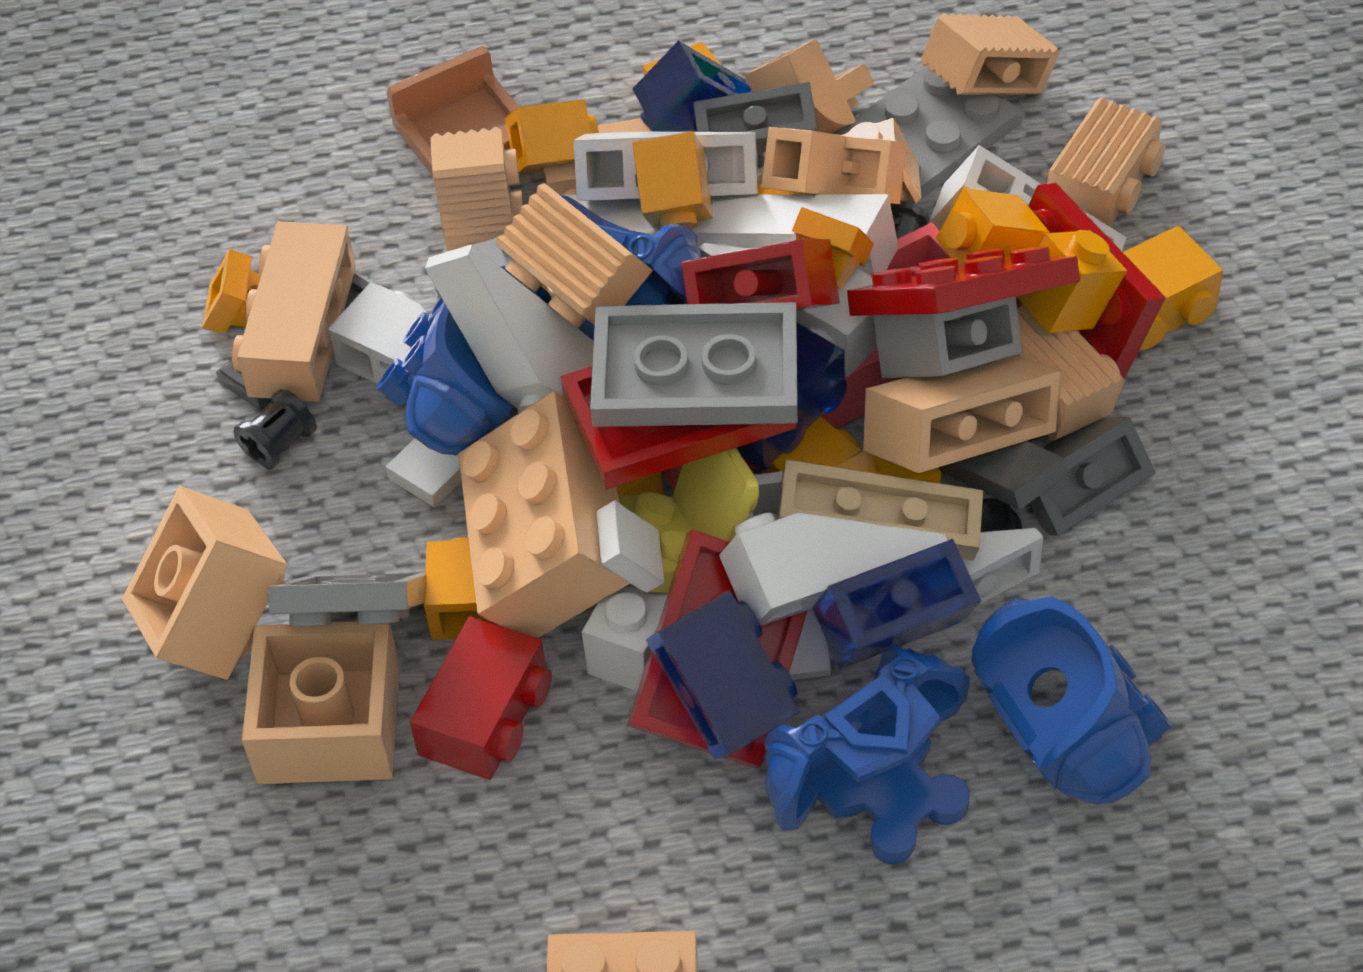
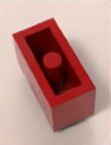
[681,239,840,311]
[410,616,552,780]

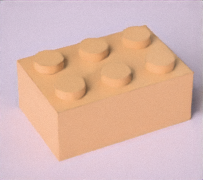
[458,391,630,638]

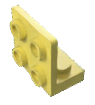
[618,448,759,593]

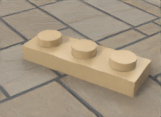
[777,459,983,561]

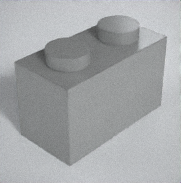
[873,296,1023,378]

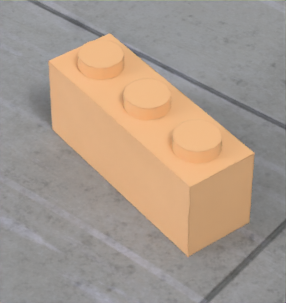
[232,221,356,402]
[863,355,1061,473]

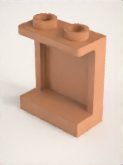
[386,46,522,176]

